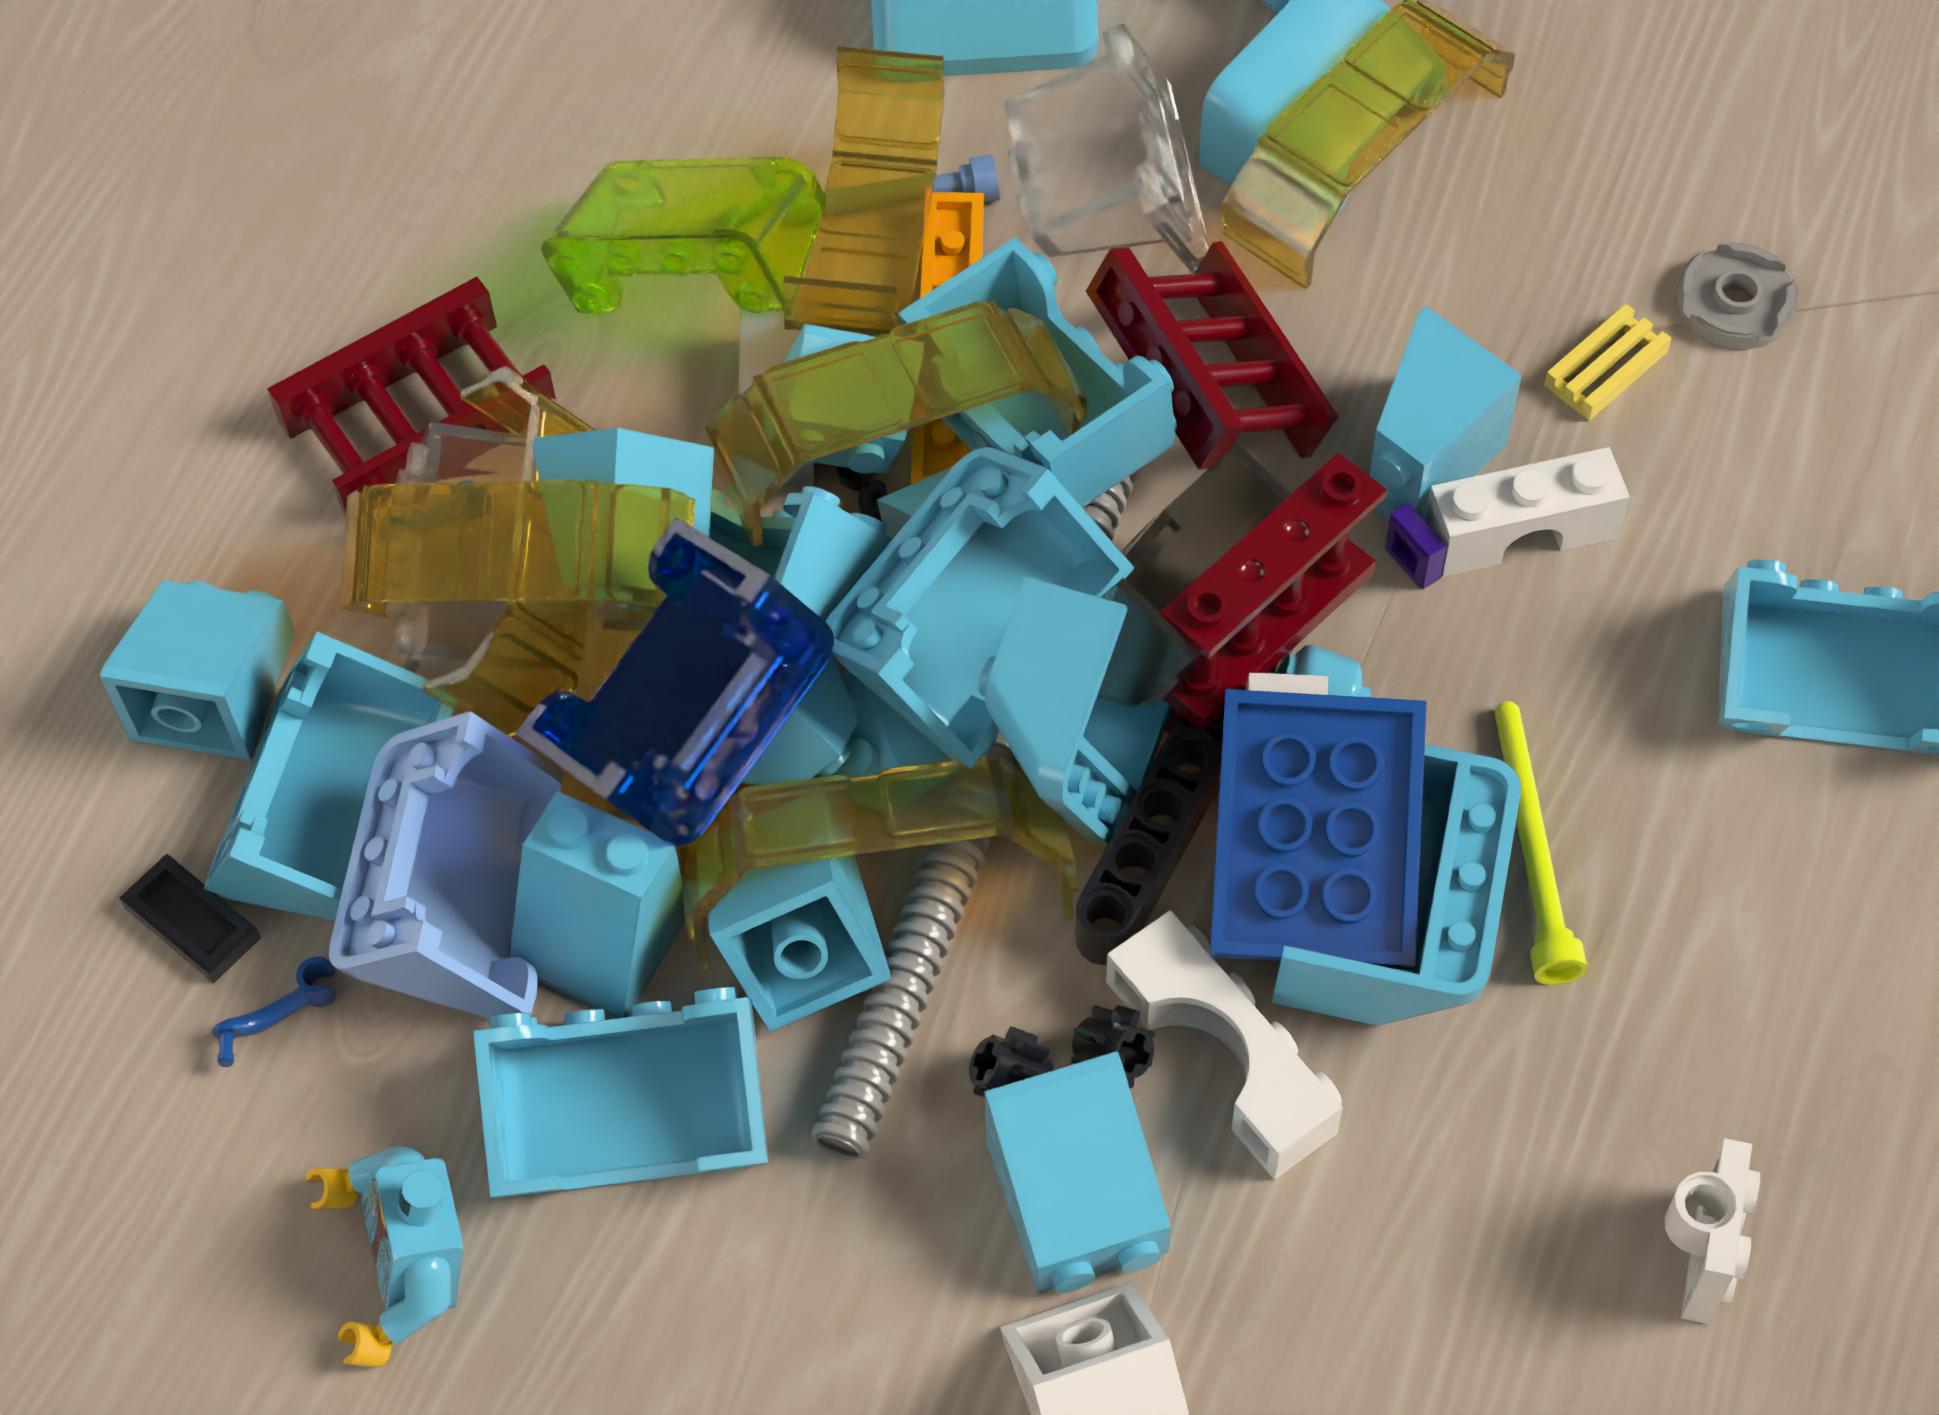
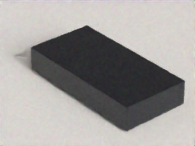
[119,854,261,984]

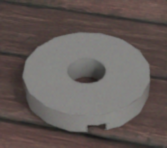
[1676,242,1799,350]

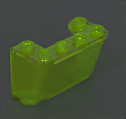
[540,157,827,315]

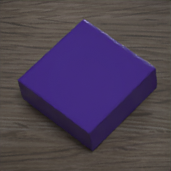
[1385,503,1447,589]

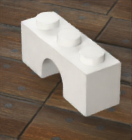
[1425,447,1630,577]

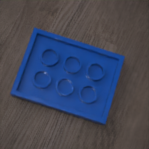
[1210,689,1427,970]

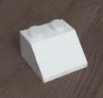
[1000,1282,1189,1415]

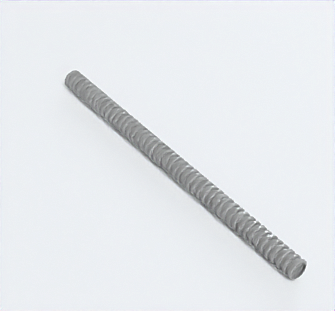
[811,359,1139,1160]

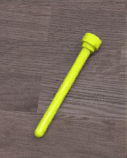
[1494,701,1588,985]

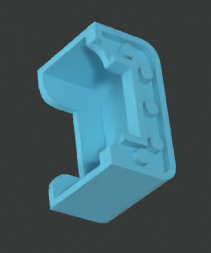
[897,237,1177,508]

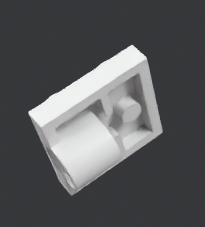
[1665,1138,1760,1325]

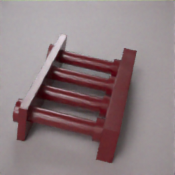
[1085,241,1338,470]
[267,276,558,522]
[1155,452,1388,732]

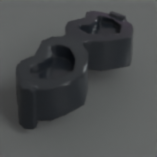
[837,466,889,522]

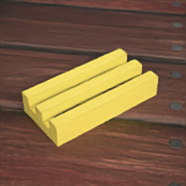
[1544,304,1672,421]

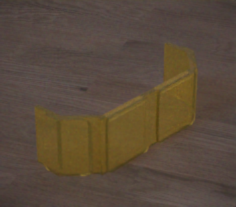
[1221,0,1516,290]
[783,46,945,340]
[705,300,1087,547]
[423,366,604,737]
[340,480,696,617]
[679,756,1078,969]

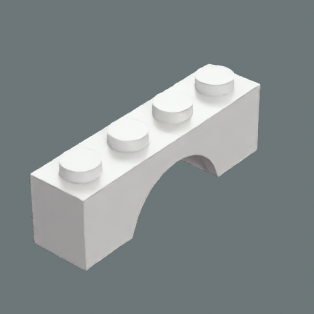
[1106,910,1343,1180]

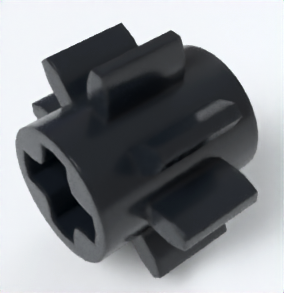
[1071,1005,1155,1089]
[969,1026,1054,1098]

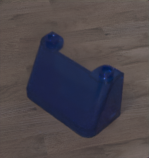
[516,517,834,846]

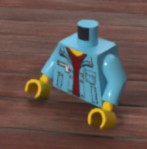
[306,1146,463,1368]

